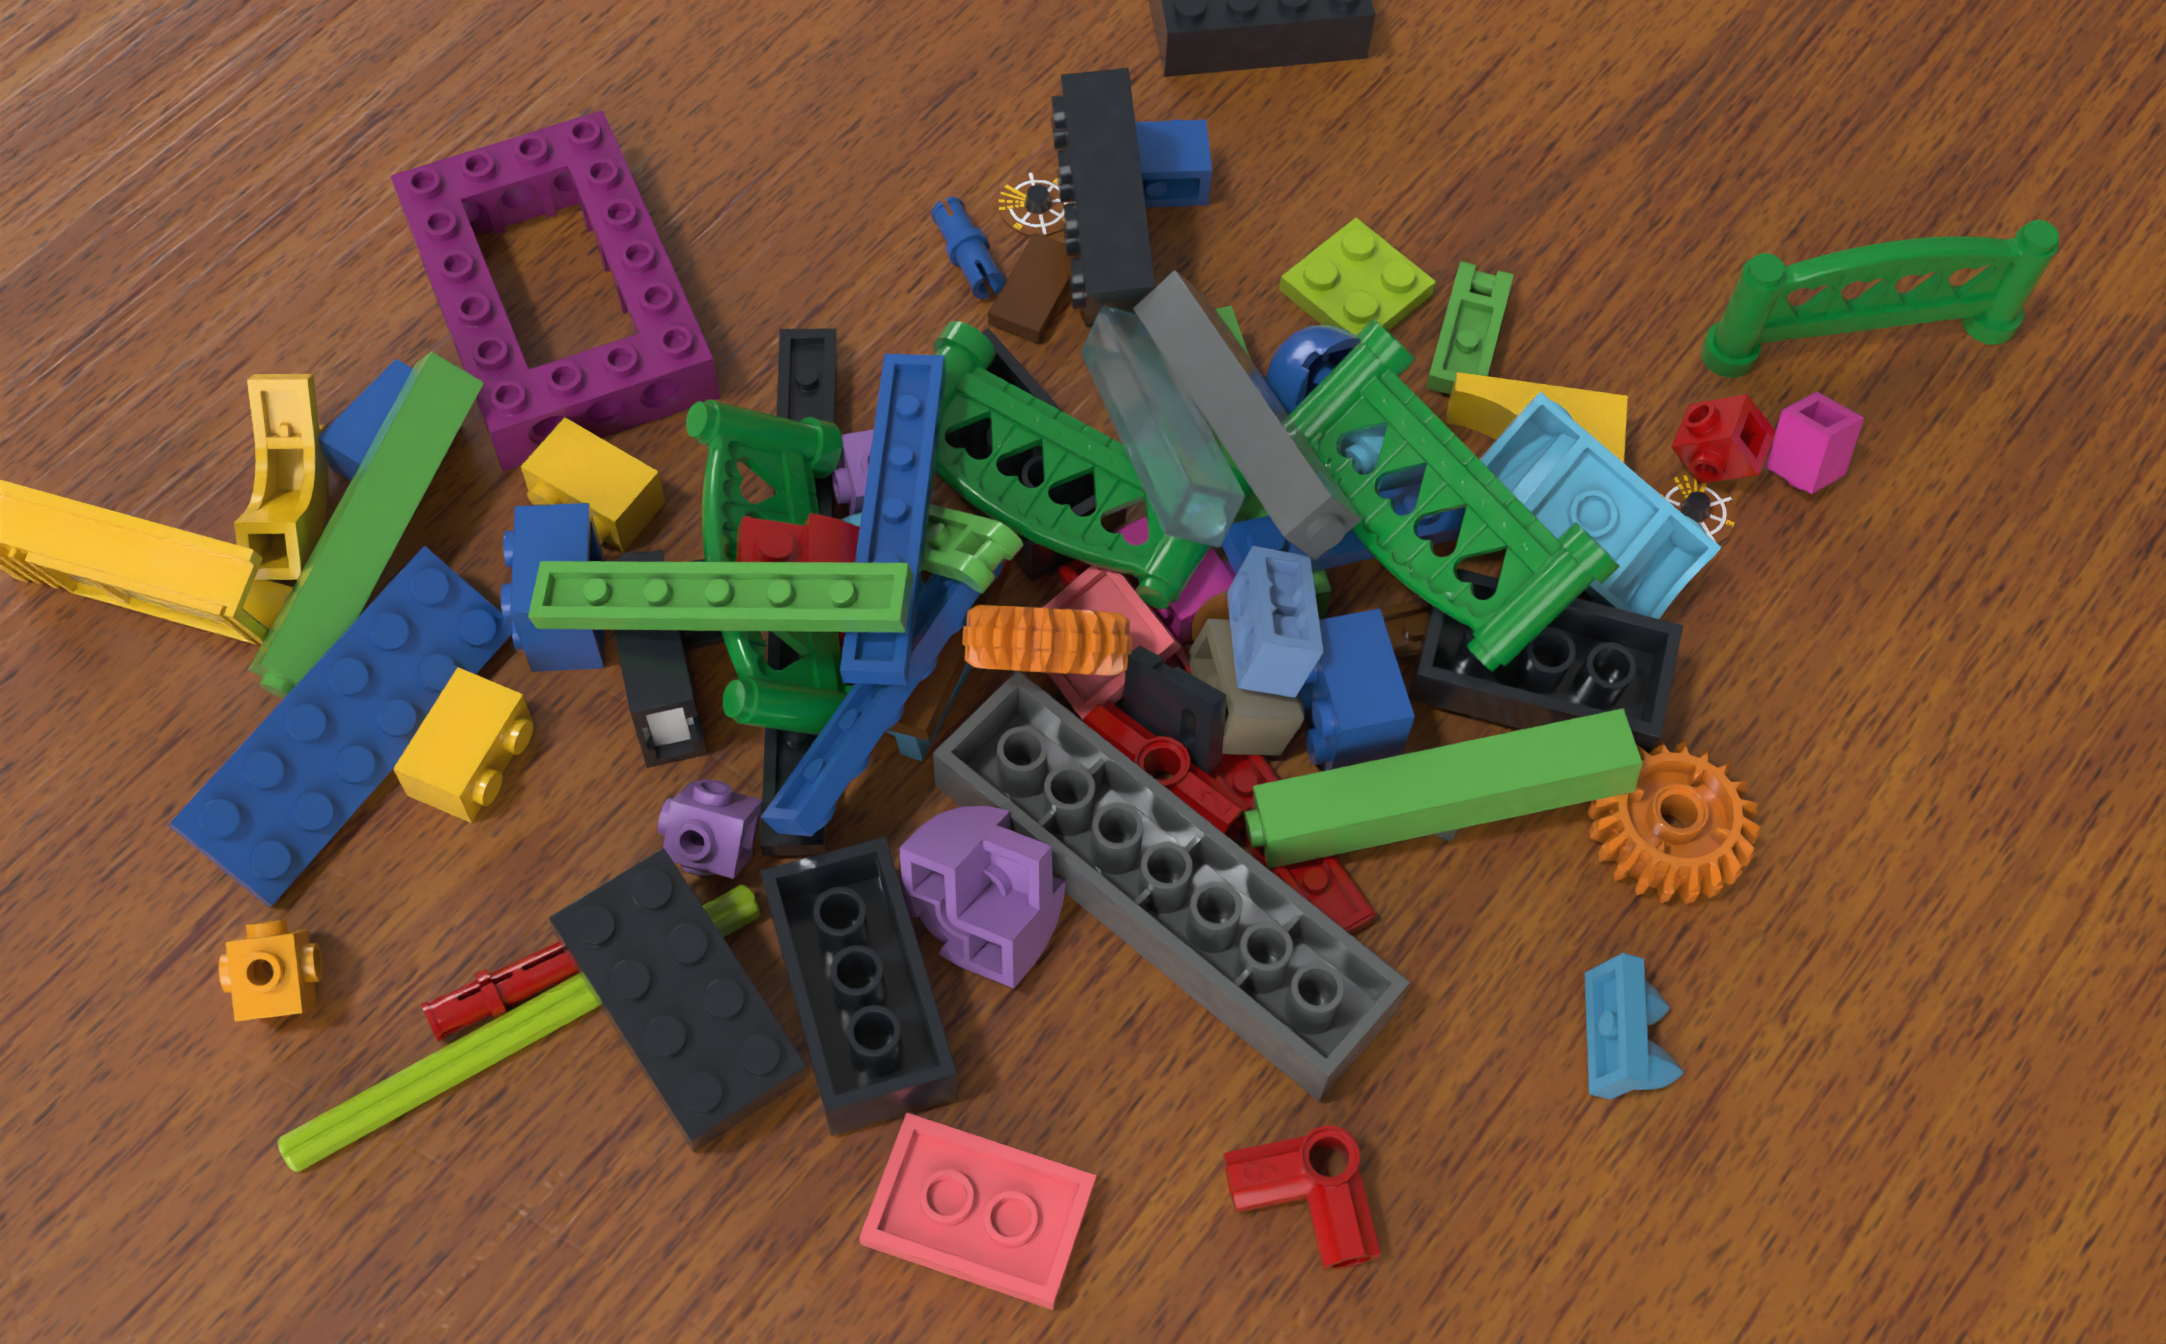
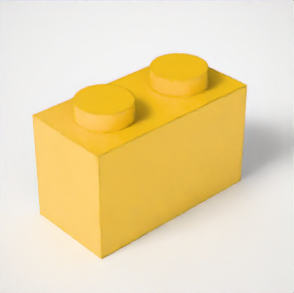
[521,417,666,552]
[393,667,533,823]

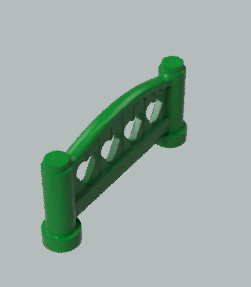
[1700,220,2059,378]
[1289,318,1620,672]
[933,321,1253,609]
[686,399,853,735]

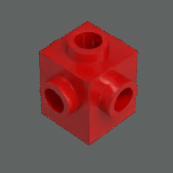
[1671,394,1776,484]

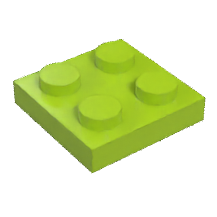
[1279,218,1436,336]

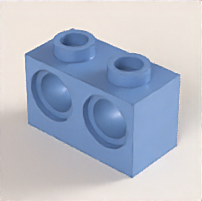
[1227,546,1324,697]

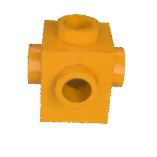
[219,919,323,1021]

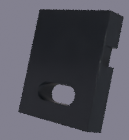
[1124,645,1226,775]

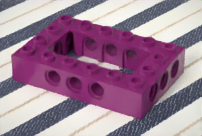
[390,110,721,471]

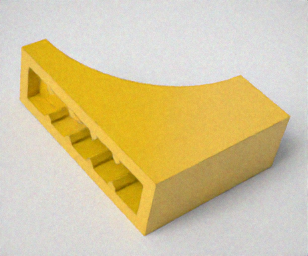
[1446,372,1628,463]

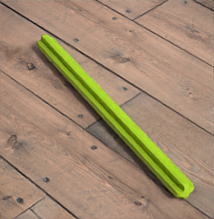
[277,885,760,1172]

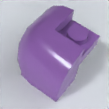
[900,806,1066,989]

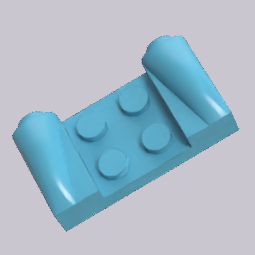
[1480,392,1721,619]

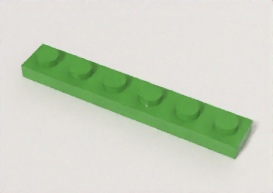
[528,561,914,633]

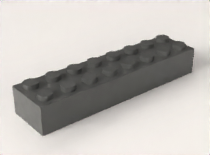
[933,671,1410,1102]

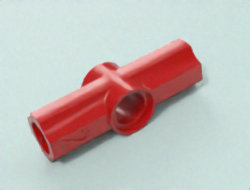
[1083,701,1251,841]

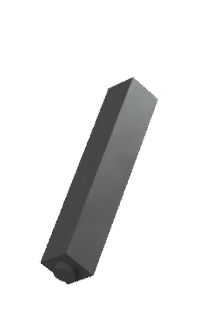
[1133,270,1362,560]

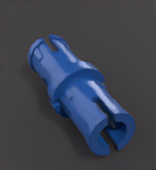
[931,197,1005,299]

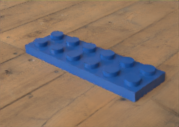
[167,546,512,907]

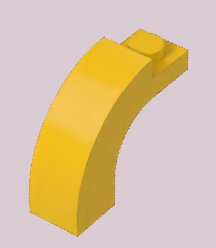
[234,374,328,580]

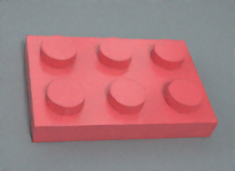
[859,1113,1096,1310]

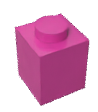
[1765,392,1864,494]

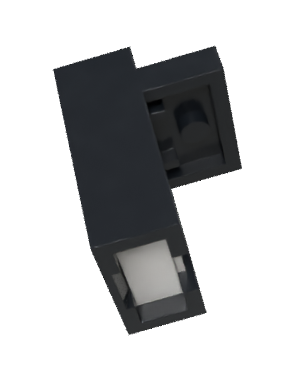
[607,550,725,768]

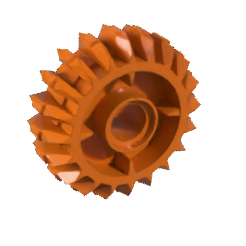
[962,605,1132,676]
[1588,739,1760,905]

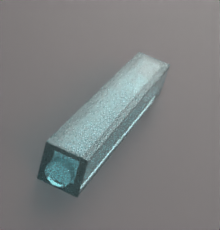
[1081,305,1245,548]

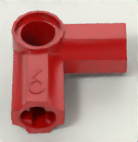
[1223,1126,1381,1270]

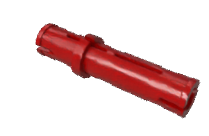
[420,941,578,1042]

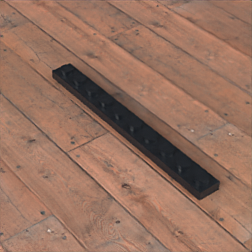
[761,328,838,856]

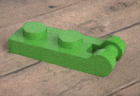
[1426,261,1514,394]
[922,504,1023,593]

